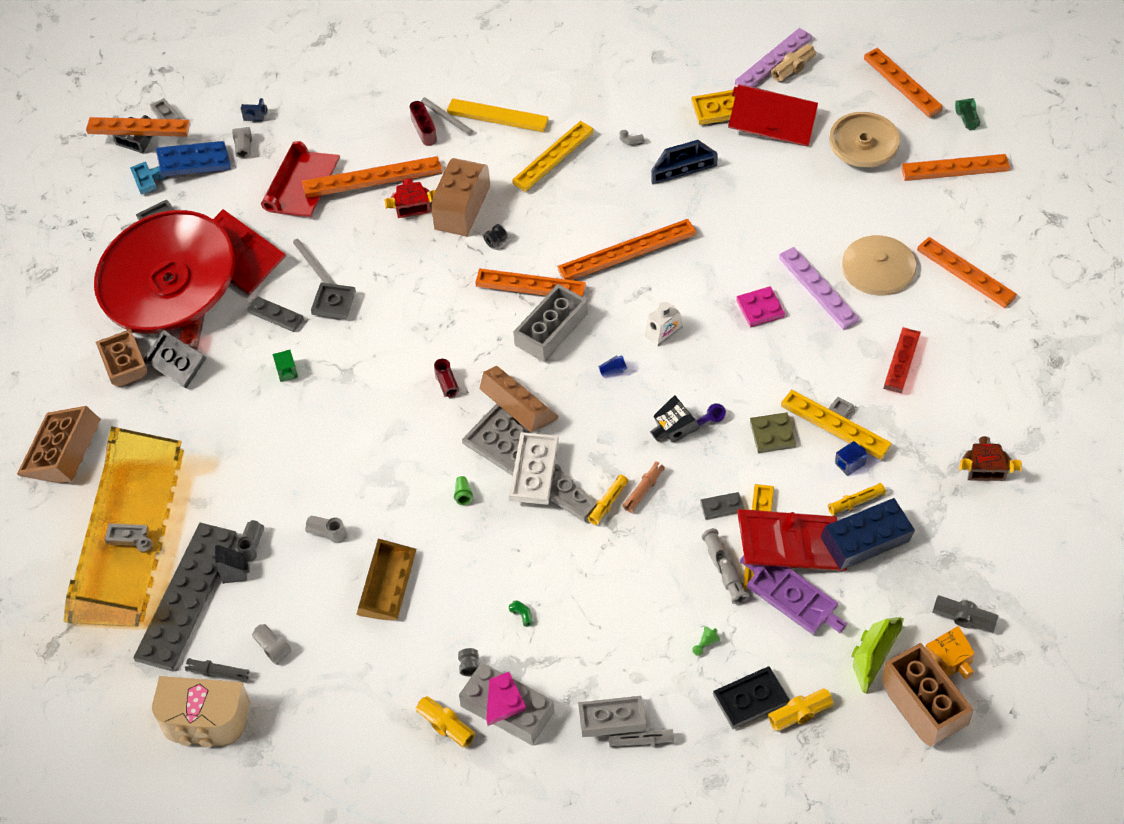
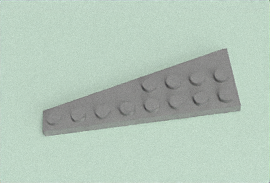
[462,404,596,522]

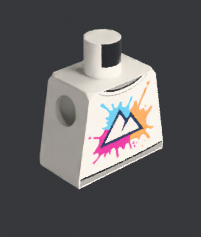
[645,302,683,347]

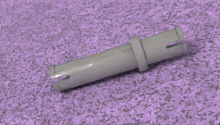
[609,729,674,747]

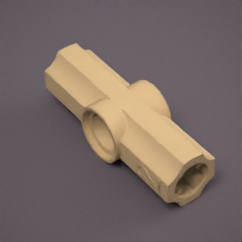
[771,44,816,82]

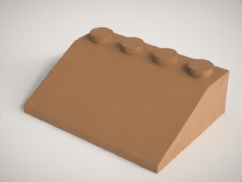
[17,406,101,483]

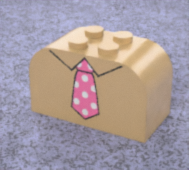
[152,676,250,747]

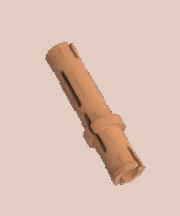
[622,461,665,513]

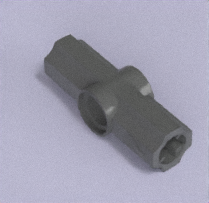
[932,595,999,633]

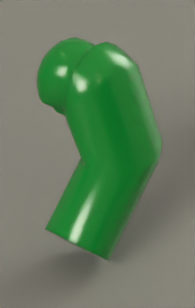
[508,600,533,627]

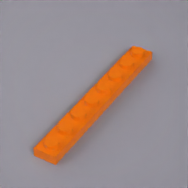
[302,156,442,198]
[557,219,696,280]

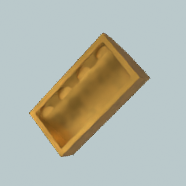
[356,538,417,620]

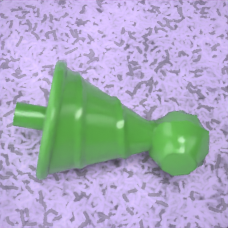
[692,626,720,656]

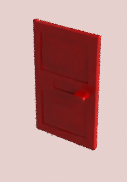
[213,209,286,295]
[737,509,847,571]

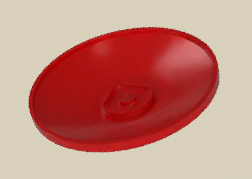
[94,210,235,334]

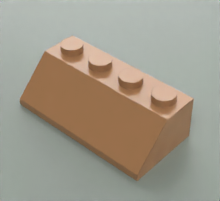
[479,365,559,433]

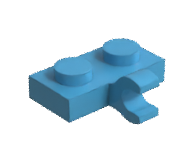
[130,161,166,195]

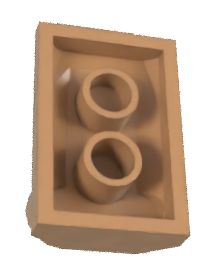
[95,329,147,386]

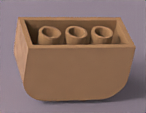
[432,158,491,237]
[882,643,974,746]

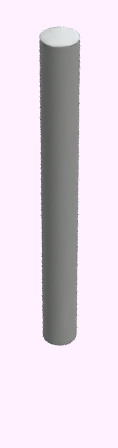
[421,97,473,135]
[293,238,333,284]

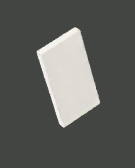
[509,432,559,505]

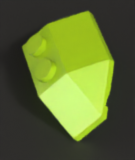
[851,617,905,694]

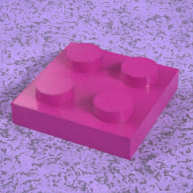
[736,286,785,328]

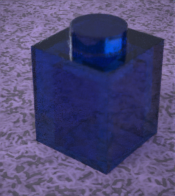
[835,441,867,476]

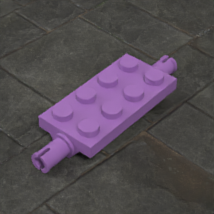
[740,555,848,635]

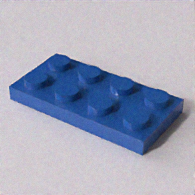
[156,141,230,177]

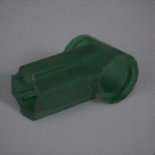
[955,98,980,131]

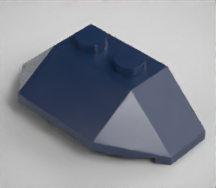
[651,139,718,185]

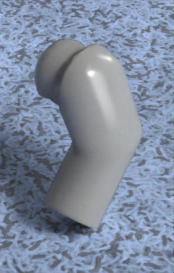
[619,130,644,145]

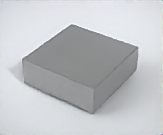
[828,397,854,418]

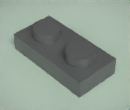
[700,492,744,520]

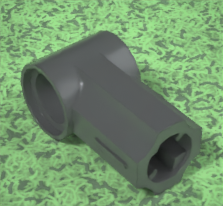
[236,520,264,562]

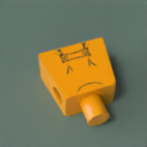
[925,626,975,680]

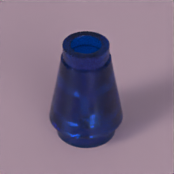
[598,355,627,376]

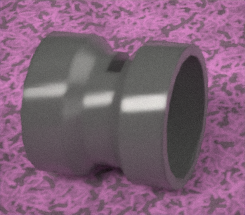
[458,648,480,677]

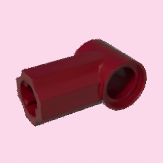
[434,358,459,398]

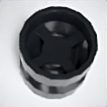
[483,224,508,248]

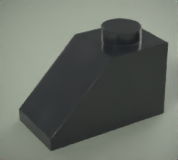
[215,545,250,584]

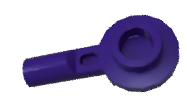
[696,403,726,426]

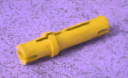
[588,474,629,525]
[827,483,886,516]

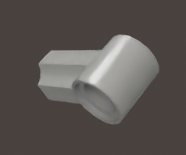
[232,127,252,159]
[305,515,347,543]
[251,624,292,664]

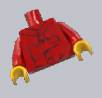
[384,178,435,218]

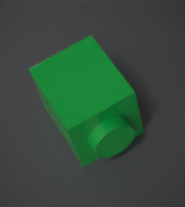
[272,349,298,382]

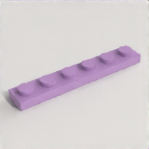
[735,27,812,87]
[779,247,859,330]

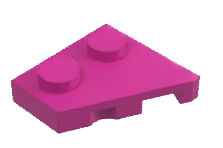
[486,671,526,726]

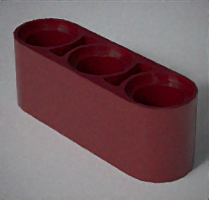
[409,101,437,146]

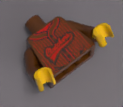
[959,436,1022,481]

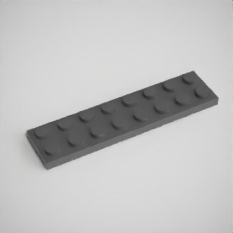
[133,522,237,672]

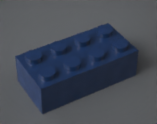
[821,498,915,570]

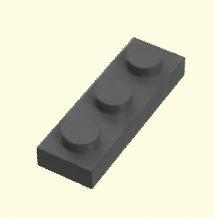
[247,296,304,332]

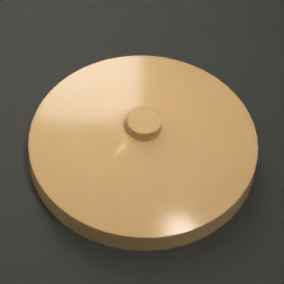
[829,112,900,167]
[842,235,916,296]

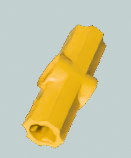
[768,688,834,732]
[415,696,475,748]

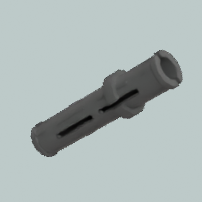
[185,658,250,682]

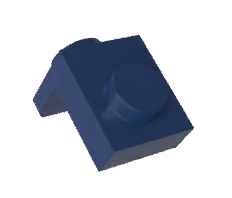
[241,98,268,122]

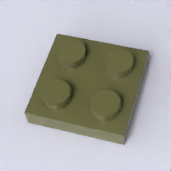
[750,412,796,453]

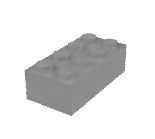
[513,284,588,362]
[459,662,555,745]

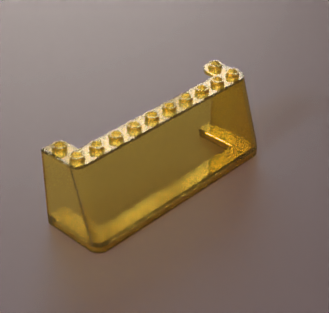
[63,426,184,627]

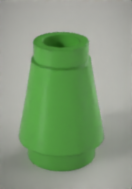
[454,476,473,505]

